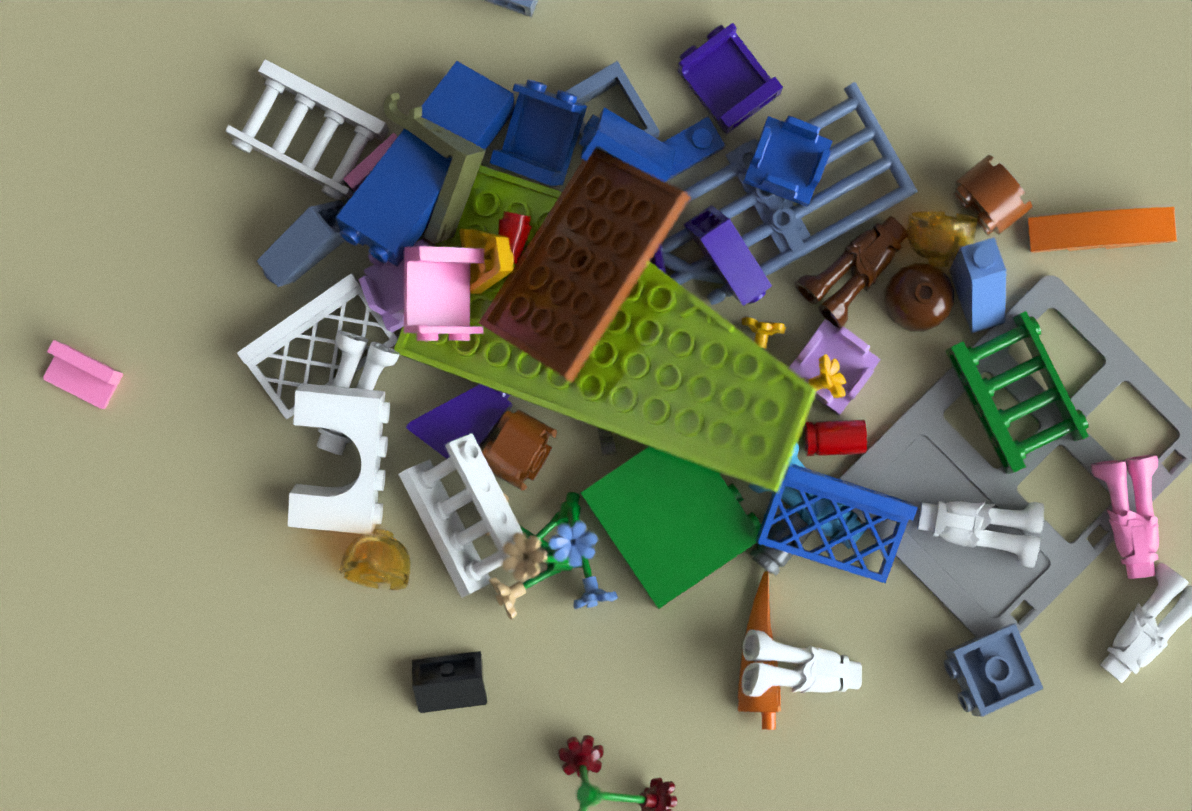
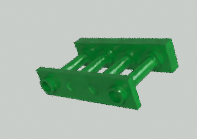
[945,311,1089,474]

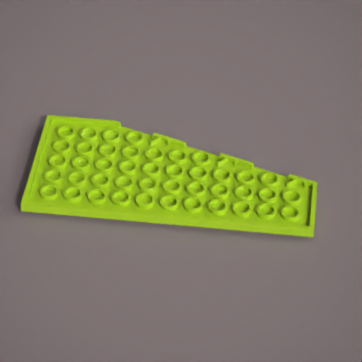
[394,165,816,493]

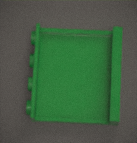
[581,446,761,609]

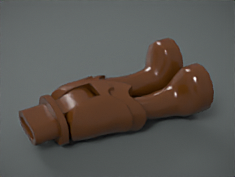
[794,216,909,329]

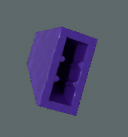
[683,205,772,306]
[405,384,513,459]

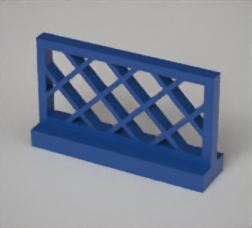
[755,463,918,584]

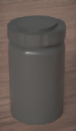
[749,513,814,576]

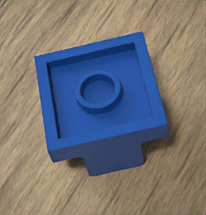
[743,116,833,207]

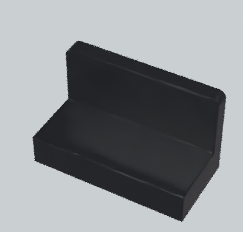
[412,651,487,713]

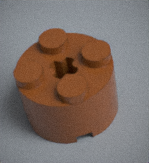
[953,155,1033,235]
[482,410,557,491]

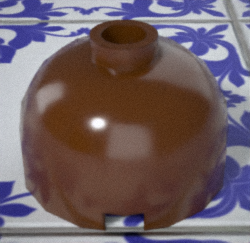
[884,263,954,332]

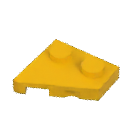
[459,228,514,294]

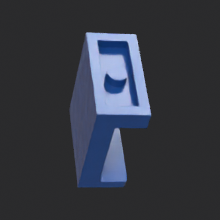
[490,79,587,186]
[579,107,675,182]

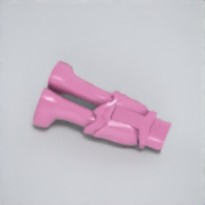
[1091,455,1159,579]

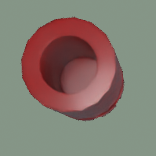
[803,419,867,456]

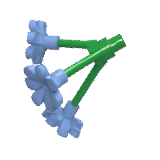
[535,492,618,609]

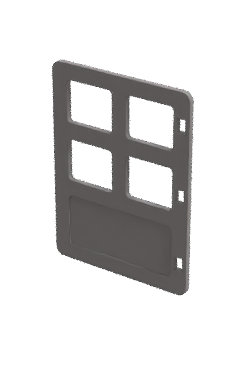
[839,275,1192,637]

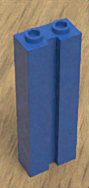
[336,61,515,267]

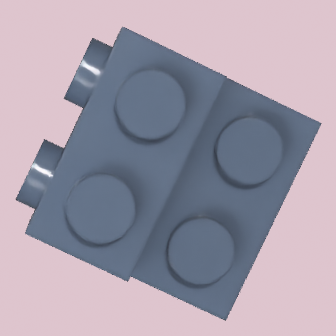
[944,623,1044,717]

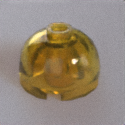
[907,211,978,267]
[339,529,411,590]

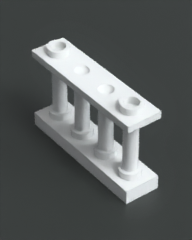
[225,59,389,201]
[399,434,524,598]

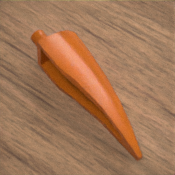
[738,571,781,730]

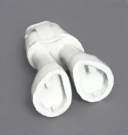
[316,331,400,455]
[918,500,1044,568]
[1100,562,1192,683]
[742,629,862,697]

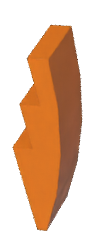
[1028,207,1177,253]

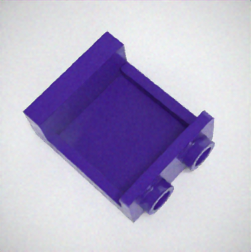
[677,23,783,135]

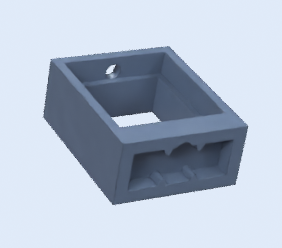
[565,61,660,160]

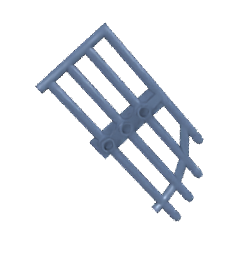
[662,82,918,305]

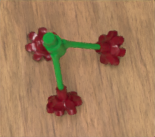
[558,735,677,811]

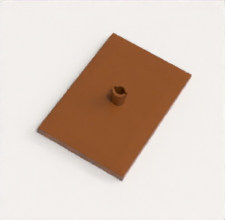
[479,148,690,382]

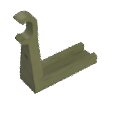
[384,93,486,244]

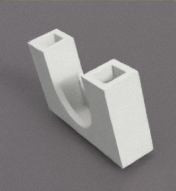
[287,383,390,535]

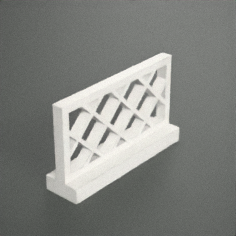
[237,273,398,420]

